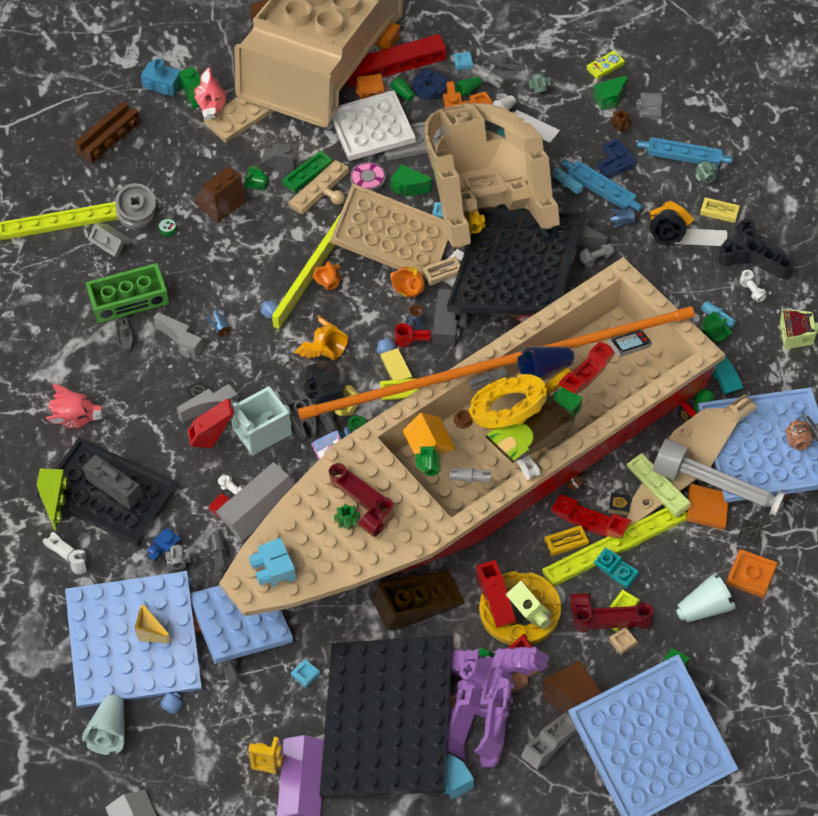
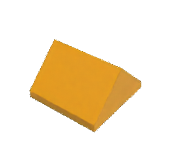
[403,413,455,456]

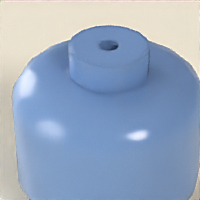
[261,300,279,318]
[377,338,396,355]
[160,692,183,714]

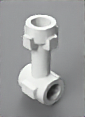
[740,270,767,302]
[218,474,245,495]

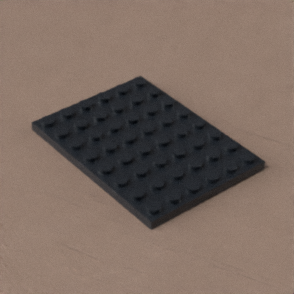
[446,208,586,316]
[319,635,453,799]

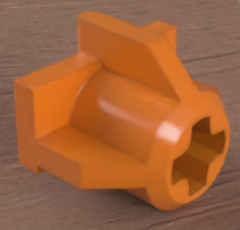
[312,261,342,290]

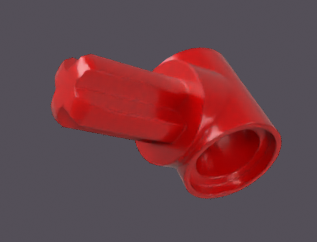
[395,323,431,348]

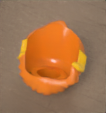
[390,267,425,298]

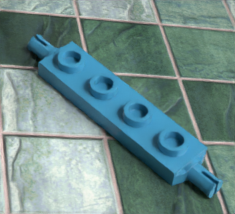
[637,137,733,167]
[561,159,643,212]

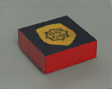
[678,401,697,422]

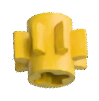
[465,211,485,234]

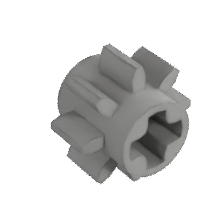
[166,545,190,570]

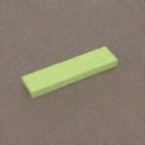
[627,453,692,518]

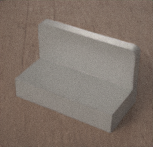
[88,224,133,257]

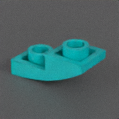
[712,356,743,395]
[593,547,640,589]

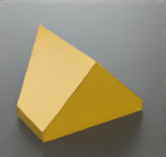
[134,604,171,643]

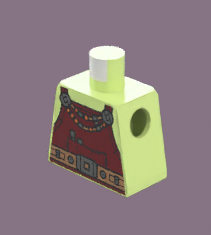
[780,309,818,349]
[506,581,552,629]

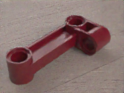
[329,463,394,537]
[570,593,654,633]

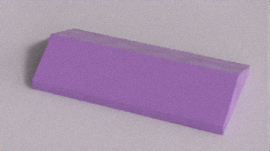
[277,735,324,816]

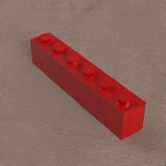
[347,34,446,87]

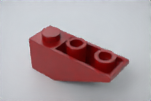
[187,398,234,448]
[476,560,516,628]

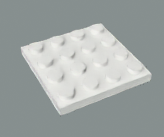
[331,90,416,161]

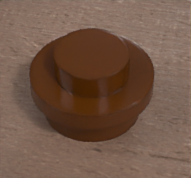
[454,409,473,429]
[566,474,585,491]

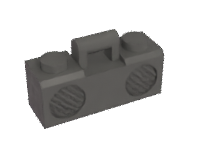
[432,289,468,346]
[83,455,143,509]

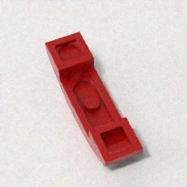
[558,341,615,394]
[551,494,631,538]

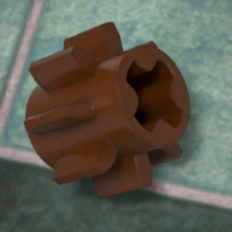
[610,110,632,132]

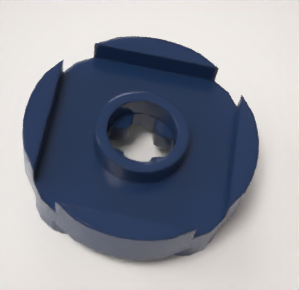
[412,68,446,101]

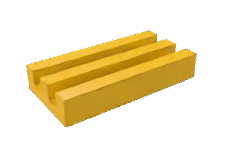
[544,525,589,556]

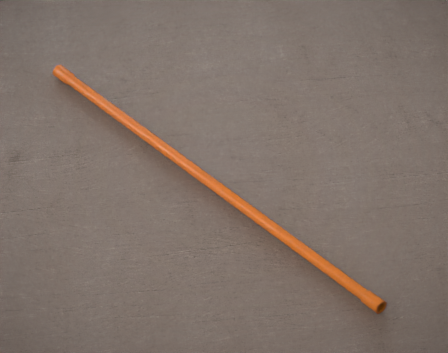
[298,306,695,420]

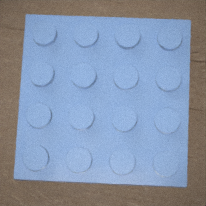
[190,586,293,664]

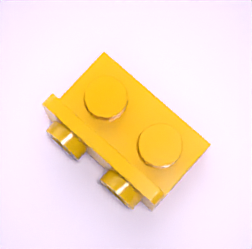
[248,737,284,774]

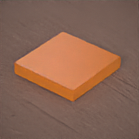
[686,484,728,530]
[726,549,778,598]

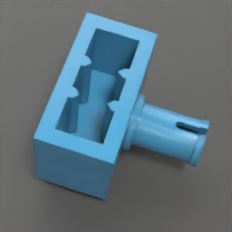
[141,58,181,96]

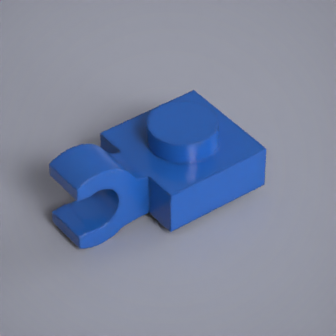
[147,528,182,561]

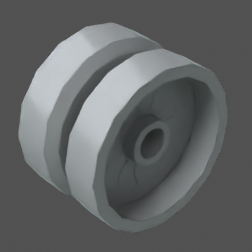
[116,183,156,229]

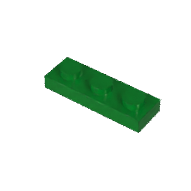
[282,150,333,194]

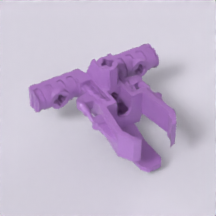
[448,647,549,768]

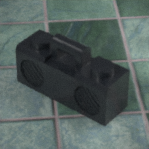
[302,360,344,405]

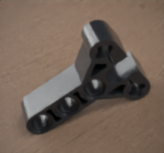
[718,219,794,279]

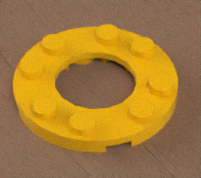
[469,374,548,430]
[479,571,561,645]

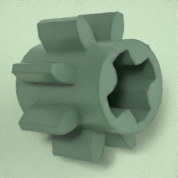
[529,73,551,93]
[695,161,718,183]

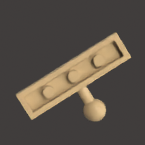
[288,160,349,215]

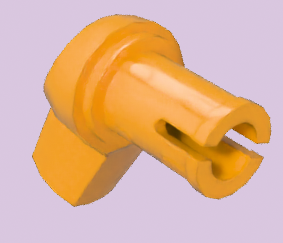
[649,201,694,227]

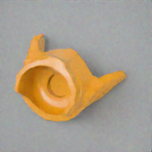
[294,315,349,361]

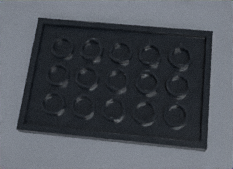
[36,437,179,546]

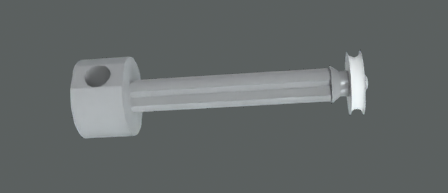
[653,438,786,517]

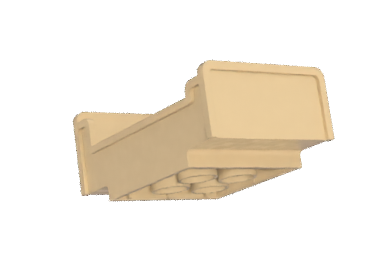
[235,0,403,127]

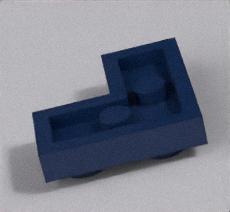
[597,138,637,179]

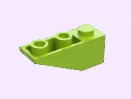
[37,468,68,531]

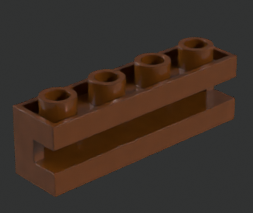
[74,101,140,164]

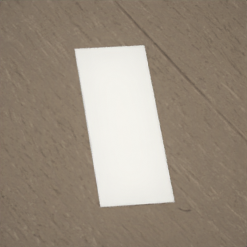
[515,110,560,143]
[674,229,727,246]

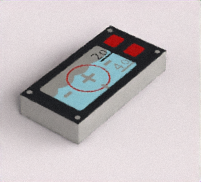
[608,329,652,357]

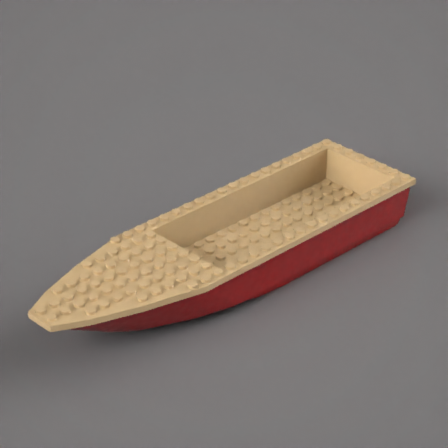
[219,257,725,616]

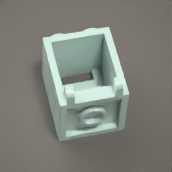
[231,386,293,456]

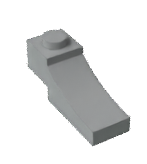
[153,312,203,360]
[177,384,239,423]
[521,712,578,769]

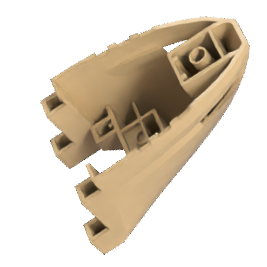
[424,103,560,248]

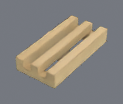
[422,256,460,286]

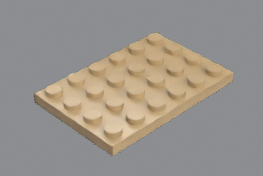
[330,183,448,281]

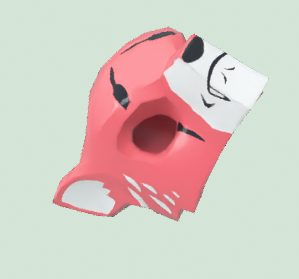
[194,68,227,121]
[46,384,103,429]

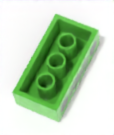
[85,263,169,324]

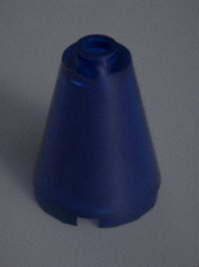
[517,346,575,381]

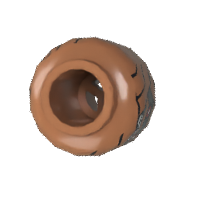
[785,420,813,450]

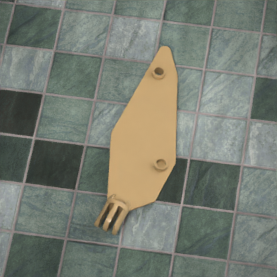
[627,394,758,525]

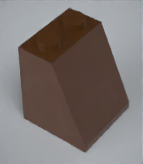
[194,166,245,223]
[542,661,601,715]

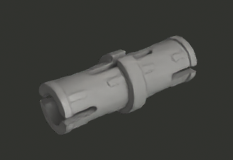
[471,63,505,89]
[450,467,491,483]

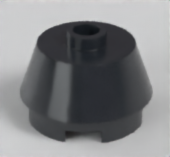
[650,209,686,246]

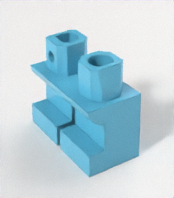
[249,537,296,587]

